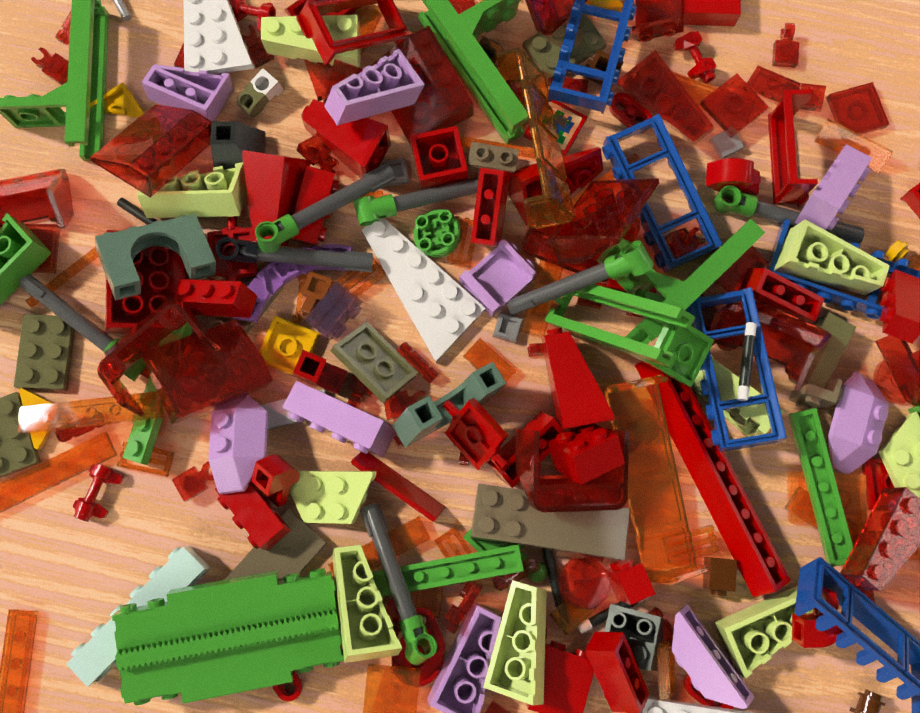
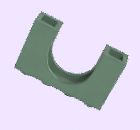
[95,214,216,300]
[392,362,507,448]

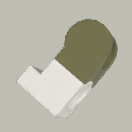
[236,68,284,117]

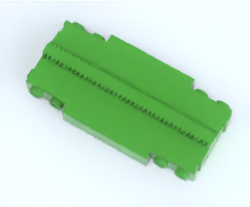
[112,568,344,705]

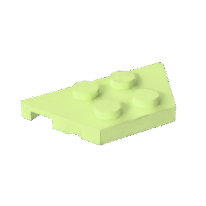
[878,411,920,500]
[290,470,376,524]

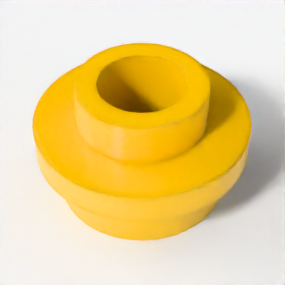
[885,240,909,262]

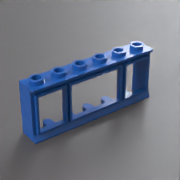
[548,0,637,114]
[602,114,723,273]
[766,219,920,319]
[685,287,787,452]
[795,557,920,713]

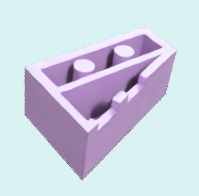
[141,64,234,126]

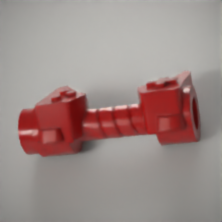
[229,0,276,33]
[673,31,716,84]
[73,463,124,522]

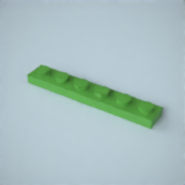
[122,313,195,465]
[788,408,857,567]
[372,544,525,597]

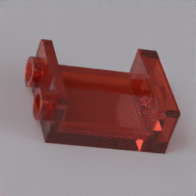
[631,0,684,42]

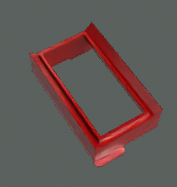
[296,0,414,65]
[768,87,818,207]

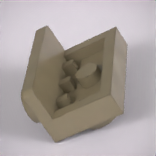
[468,142,519,174]
[789,378,843,410]

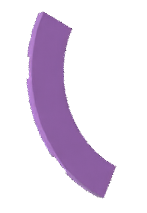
[233,244,353,324]

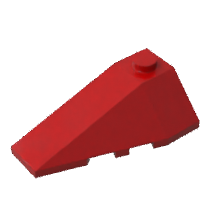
[508,147,604,227]

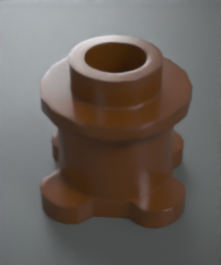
[849,689,885,713]

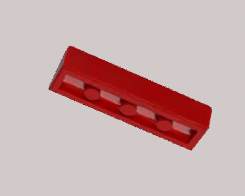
[351,452,445,522]

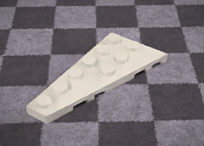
[362,218,485,363]

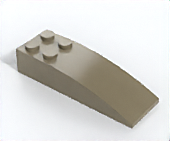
[470,483,630,560]

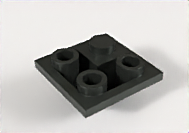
[211,121,266,170]
[604,604,663,671]

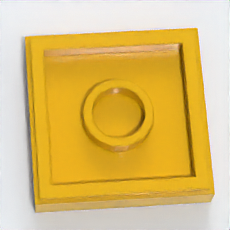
[255,315,321,376]

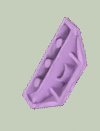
[828,372,889,475]
[208,395,268,494]
[672,604,754,710]

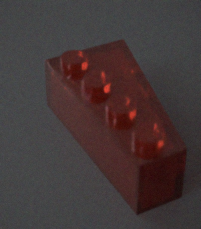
[617,50,714,145]
[840,487,920,592]

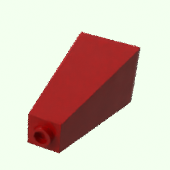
[301,99,391,179]
[242,150,311,246]
[541,327,615,429]

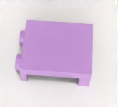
[459,238,536,317]

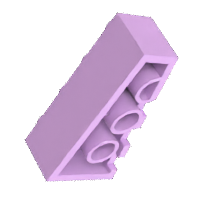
[324,48,425,126]
[795,144,872,231]
[282,381,396,458]
[427,602,501,713]

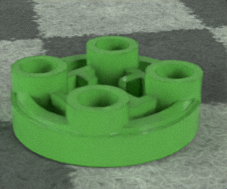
[413,209,462,258]

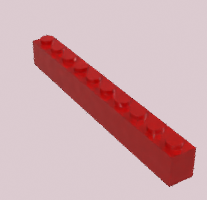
[635,361,791,597]

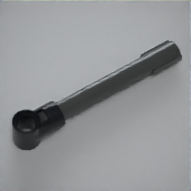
[216,237,373,273]

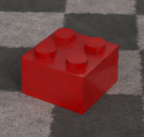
[410,126,468,190]
[548,423,625,485]

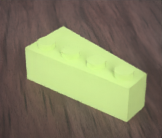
[261,15,361,73]
[137,162,247,218]
[774,219,890,295]
[691,355,785,437]
[332,545,402,663]
[483,580,547,705]
[715,586,813,679]

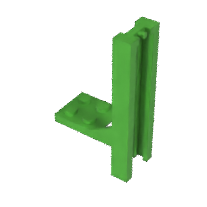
[0,0,109,161]
[418,0,530,145]
[597,219,765,344]
[545,284,714,387]

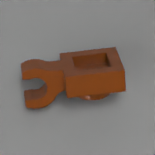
[301,271,334,318]

